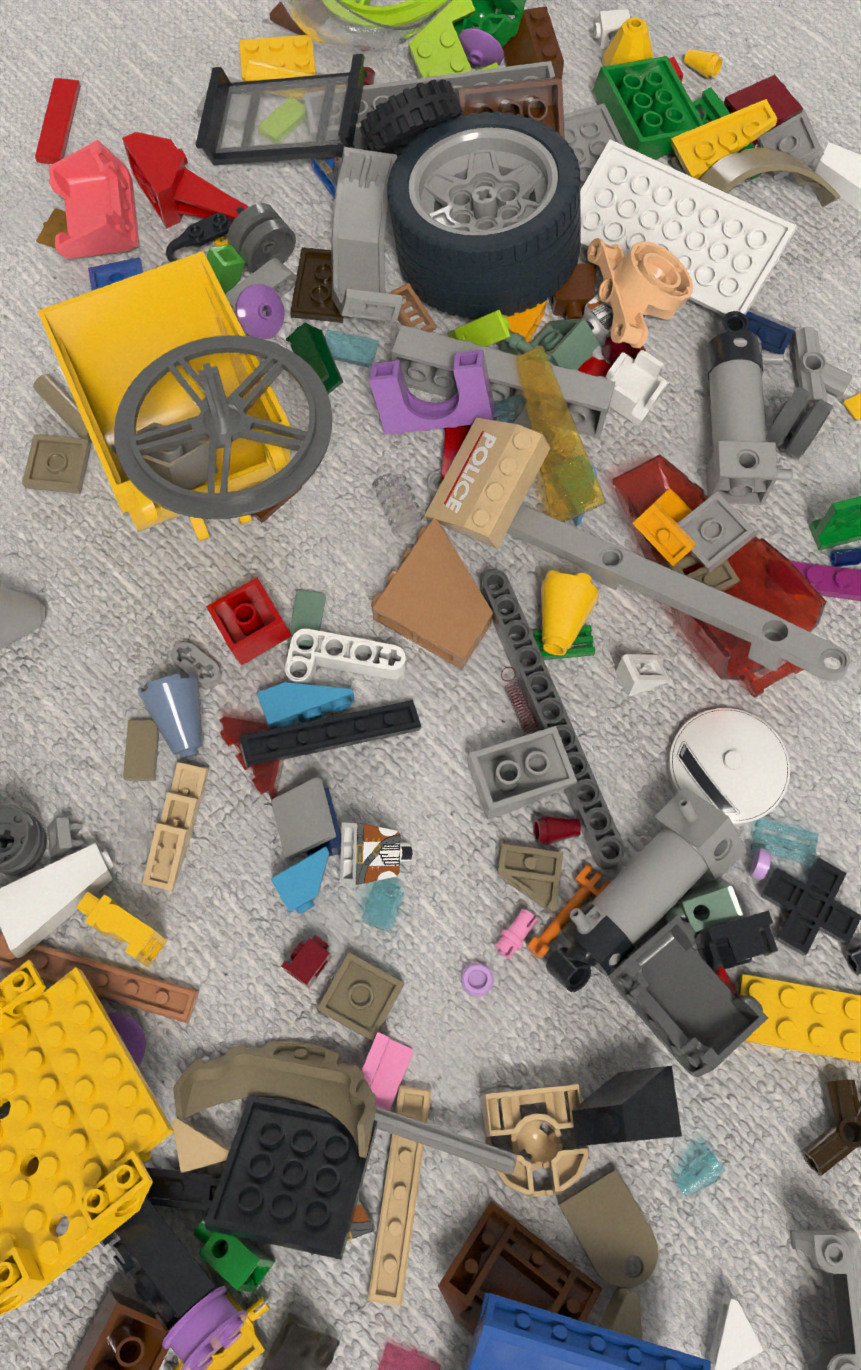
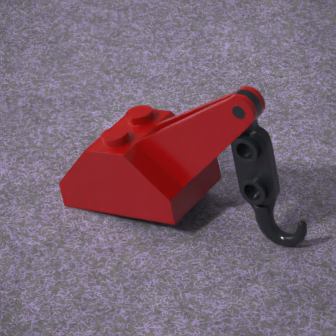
[122,132,248,262]

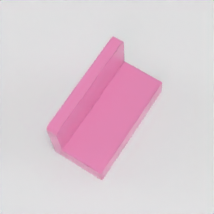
[362,1032,413,1111]

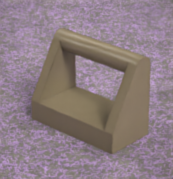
[598,1287,642,1340]

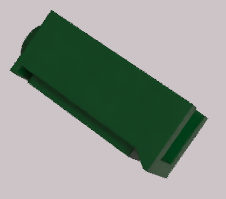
[286,322,343,394]

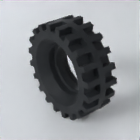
[360,79,464,157]

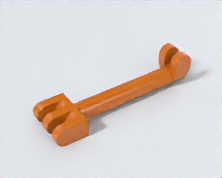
[527,864,611,959]

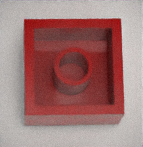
[206,577,292,666]

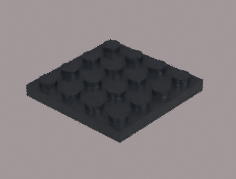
[204,1095,377,1260]

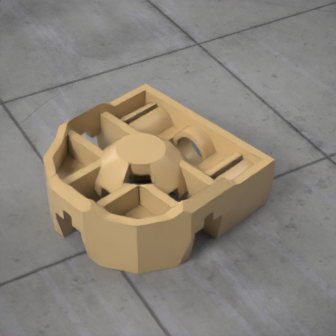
[481,1084,589,1197]

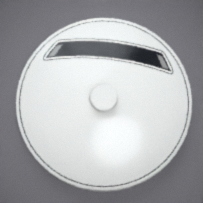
[667,708,790,826]

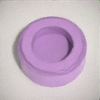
[750,847,772,880]
[461,963,494,997]

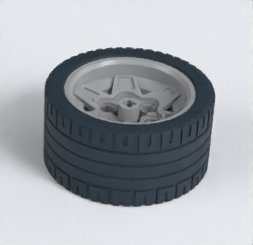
[387,112,581,319]

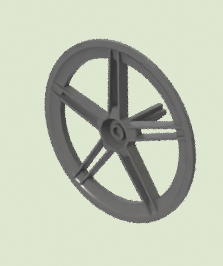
[114,335,332,519]

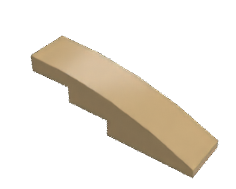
[142,762,209,891]

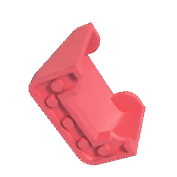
[49,140,139,259]

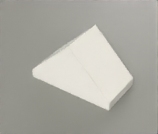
[616,654,670,697]
[708,1295,764,1370]

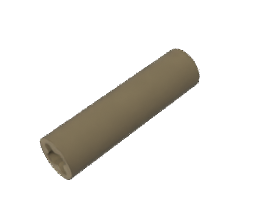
[33,374,92,444]

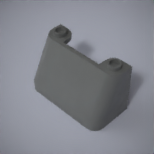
[609,916,768,1077]

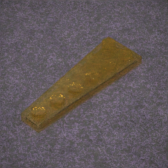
[516,345,607,522]

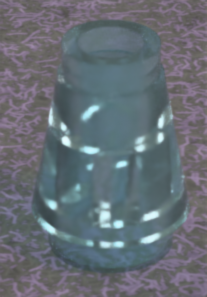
[674,1148,726,1198]

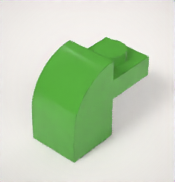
[206,244,245,294]

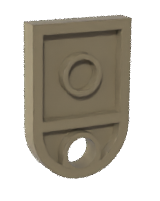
[558,1169,658,1288]

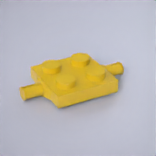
[172,1289,270,1370]

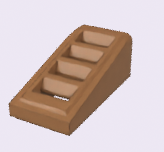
[388,283,437,332]

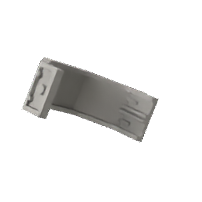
[331,147,402,322]

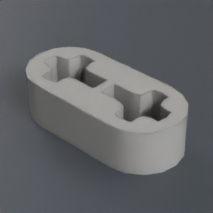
[171,642,222,689]

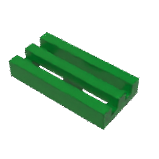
[533,625,595,660]

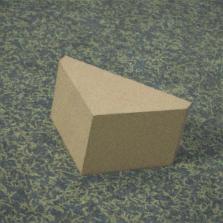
[172,1118,230,1173]

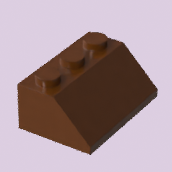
[503,6,564,78]
[68,1290,171,1370]

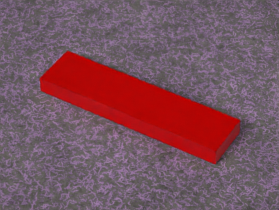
[35,78,81,164]

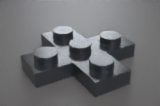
[761,858,861,956]

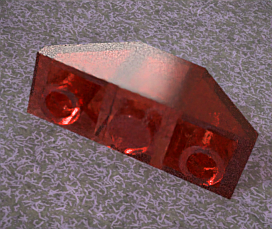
[219,716,285,800]

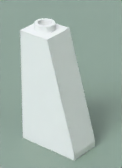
[813,143,861,212]
[0,843,114,959]

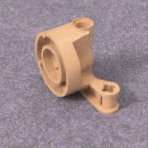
[587,238,693,348]

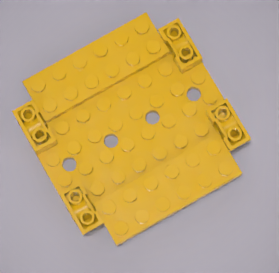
[0,960,174,1316]

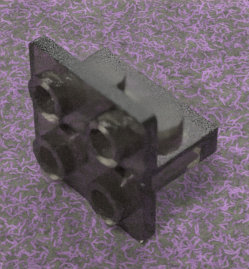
[260,1312,340,1370]

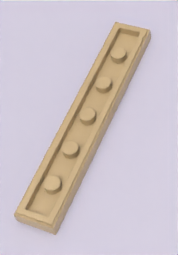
[368,1086,432,1306]

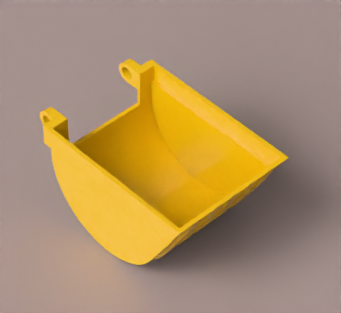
[37,251,292,542]

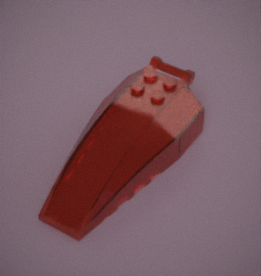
[612,454,827,697]

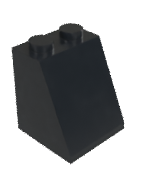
[572,1066,682,1146]

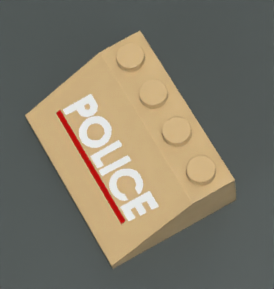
[424,417,550,549]

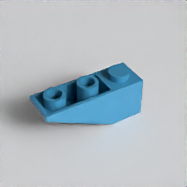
[256,682,355,729]

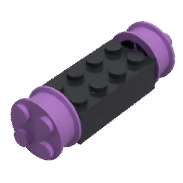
[100,1198,247,1370]

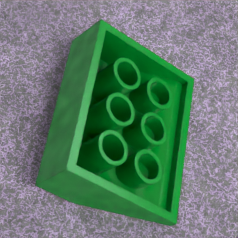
[593,56,704,160]

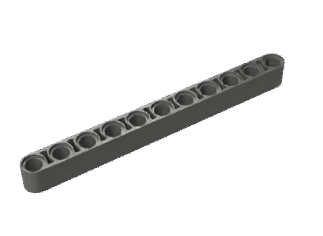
[481,569,625,870]

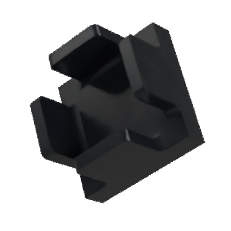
[695,910,778,972]

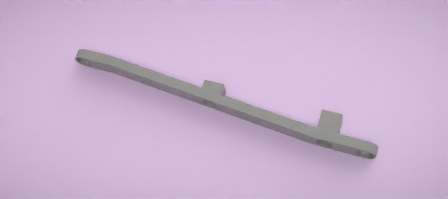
[427,469,850,681]

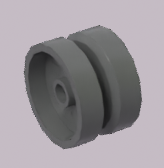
[227,203,296,273]
[766,386,833,460]

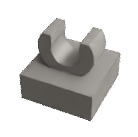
[47,817,84,857]

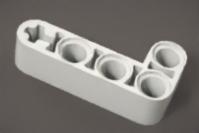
[285,629,405,685]

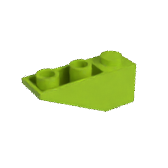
[447,310,510,347]

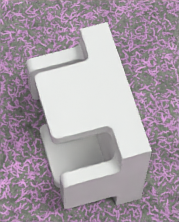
[605,350,669,426]

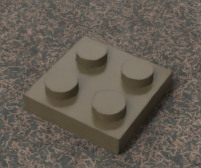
[22,434,91,494]
[317,952,405,1042]

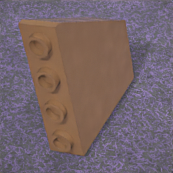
[371,518,493,670]

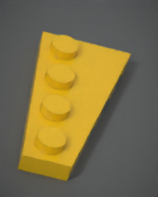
[671,99,777,180]

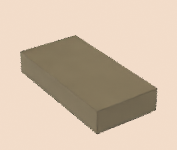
[123,720,159,781]

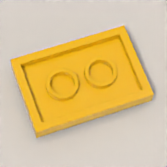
[239,35,316,81]

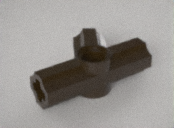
[801,1079,861,1176]

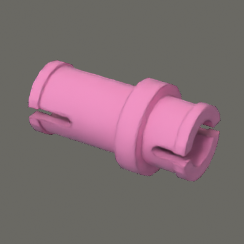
[494,909,538,959]

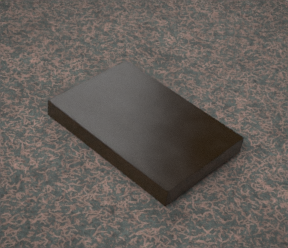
[290,247,344,323]

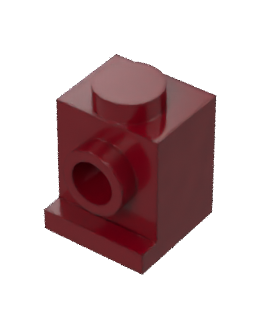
[281,935,332,989]

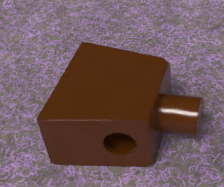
[548,263,597,320]

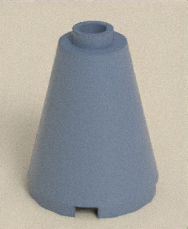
[138,672,203,759]

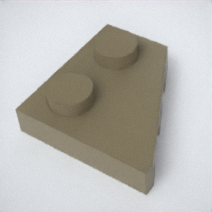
[497,843,563,914]

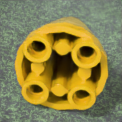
[541,570,599,655]

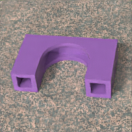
[369,350,495,435]

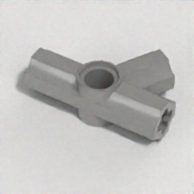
[793,327,852,410]

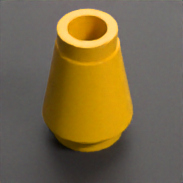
[684,49,723,78]

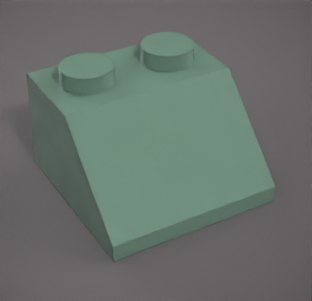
[530,318,600,370]

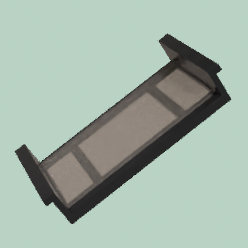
[195,54,367,165]

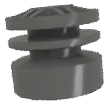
[0,802,47,875]

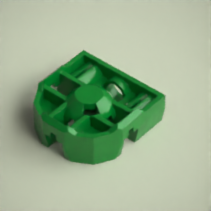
[451,0,527,48]

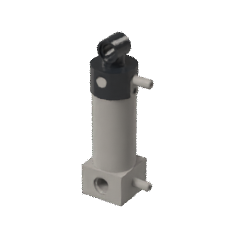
[706,311,793,505]
[546,787,747,992]

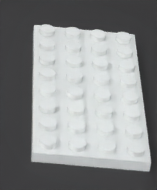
[580,140,796,316]

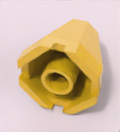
[602,17,654,66]

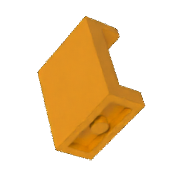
[632,489,697,566]

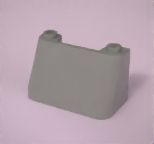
[790,1230,861,1370]

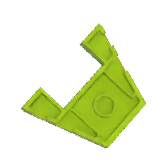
[408,0,499,78]

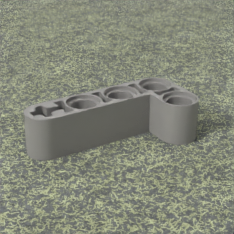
[225,258,297,315]

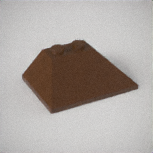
[438,1201,603,1335]

